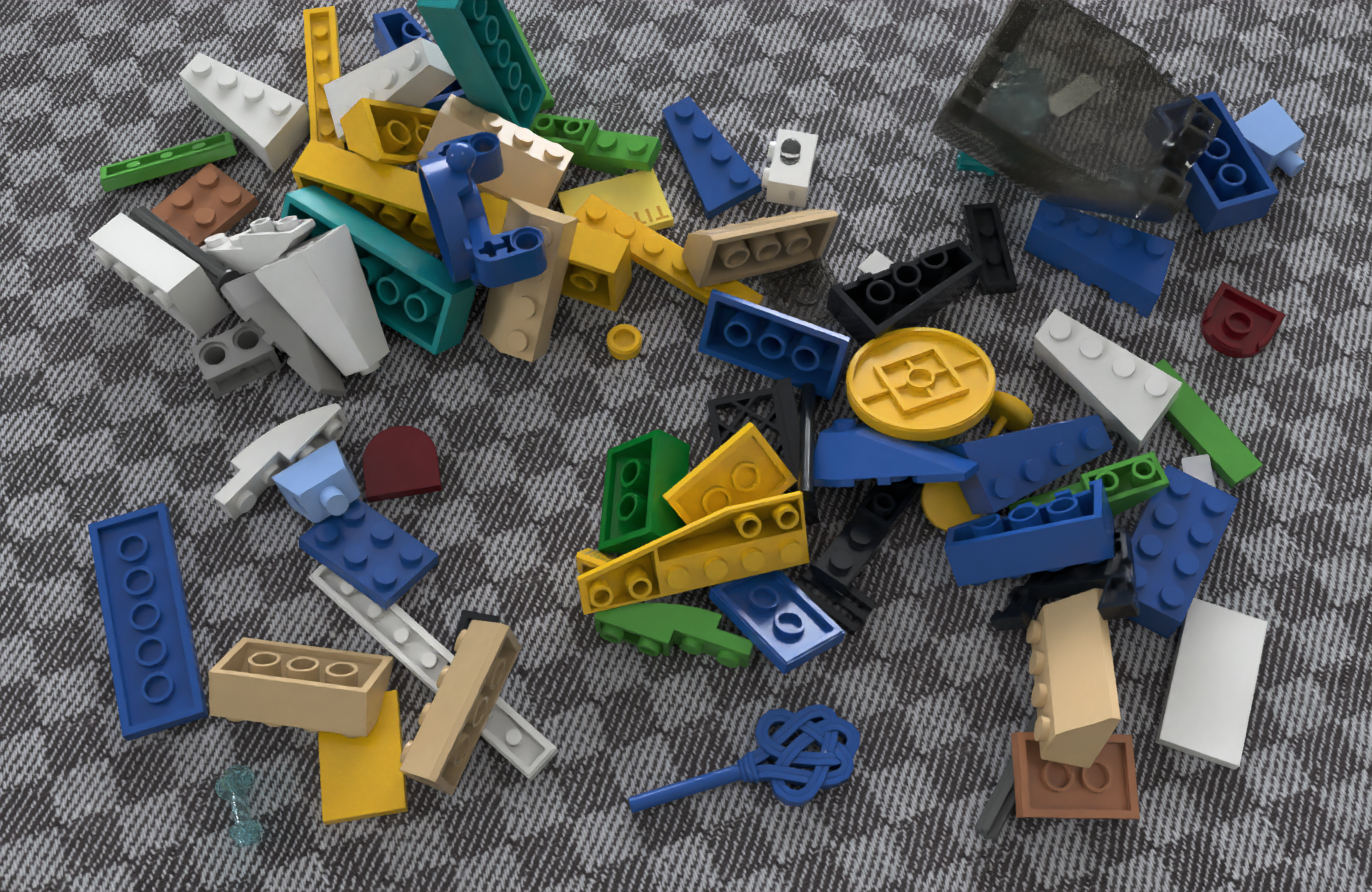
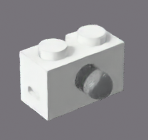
[761,129,818,208]

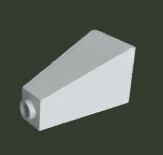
[254,224,390,376]

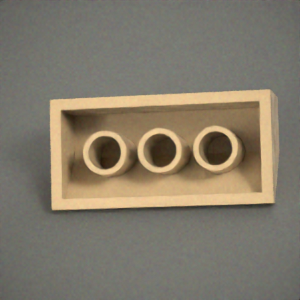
[417,94,574,209]
[480,197,578,362]
[682,209,838,288]
[1026,588,1121,769]
[400,620,522,796]
[208,637,394,738]

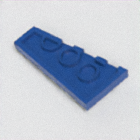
[662,96,762,220]

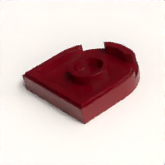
[1200,281,1286,358]
[363,426,443,503]

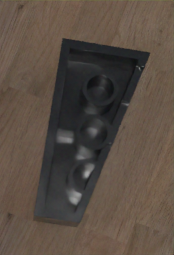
[826,239,984,347]

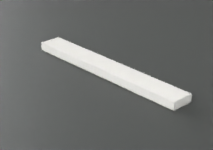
[308,564,559,781]

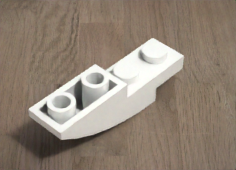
[200,216,316,274]
[214,403,349,521]

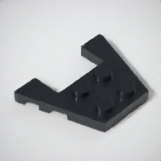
[990,527,1140,631]

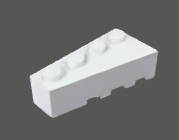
[324,37,457,142]
[179,52,310,173]
[89,212,231,339]
[1033,309,1182,454]

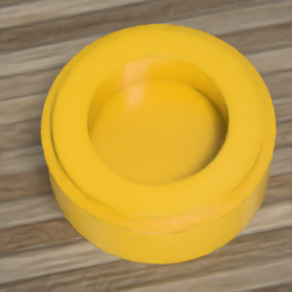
[607,324,642,360]

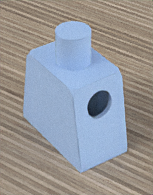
[1235,98,1306,177]
[272,440,361,523]

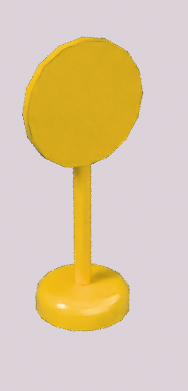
[921,391,1034,532]

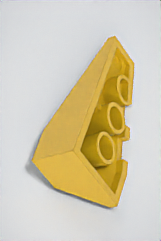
[340,98,439,166]

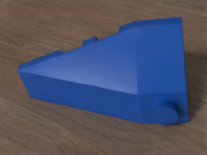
[814,418,979,487]

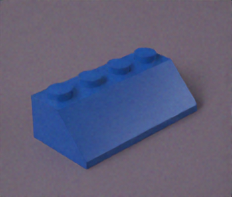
[698,289,851,400]

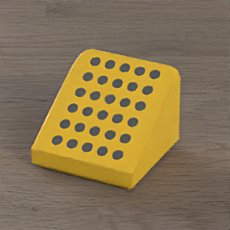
[575,548,617,574]

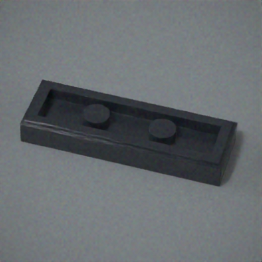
[962,202,1018,295]

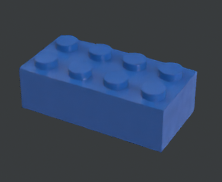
[1144,91,1279,234]
[1128,465,1239,639]

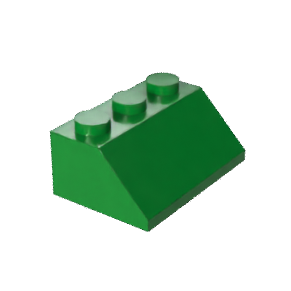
[598,429,690,554]

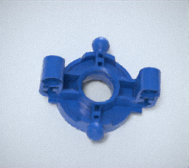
[416,132,547,288]

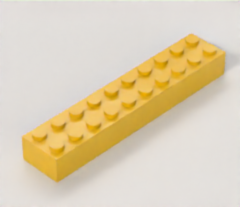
[292,139,632,312]

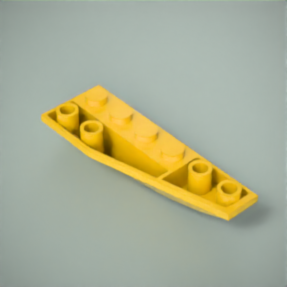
[577,491,809,615]

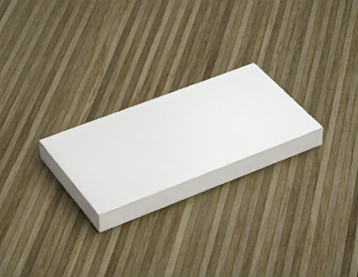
[1155,598,1268,770]

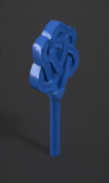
[628,704,860,813]

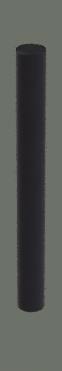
[798,383,816,501]

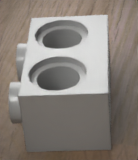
[190,320,282,398]

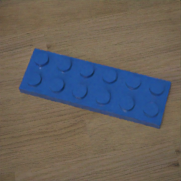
[88,503,208,741]

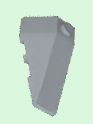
[220,269,346,397]

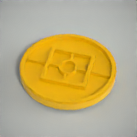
[846,327,996,441]

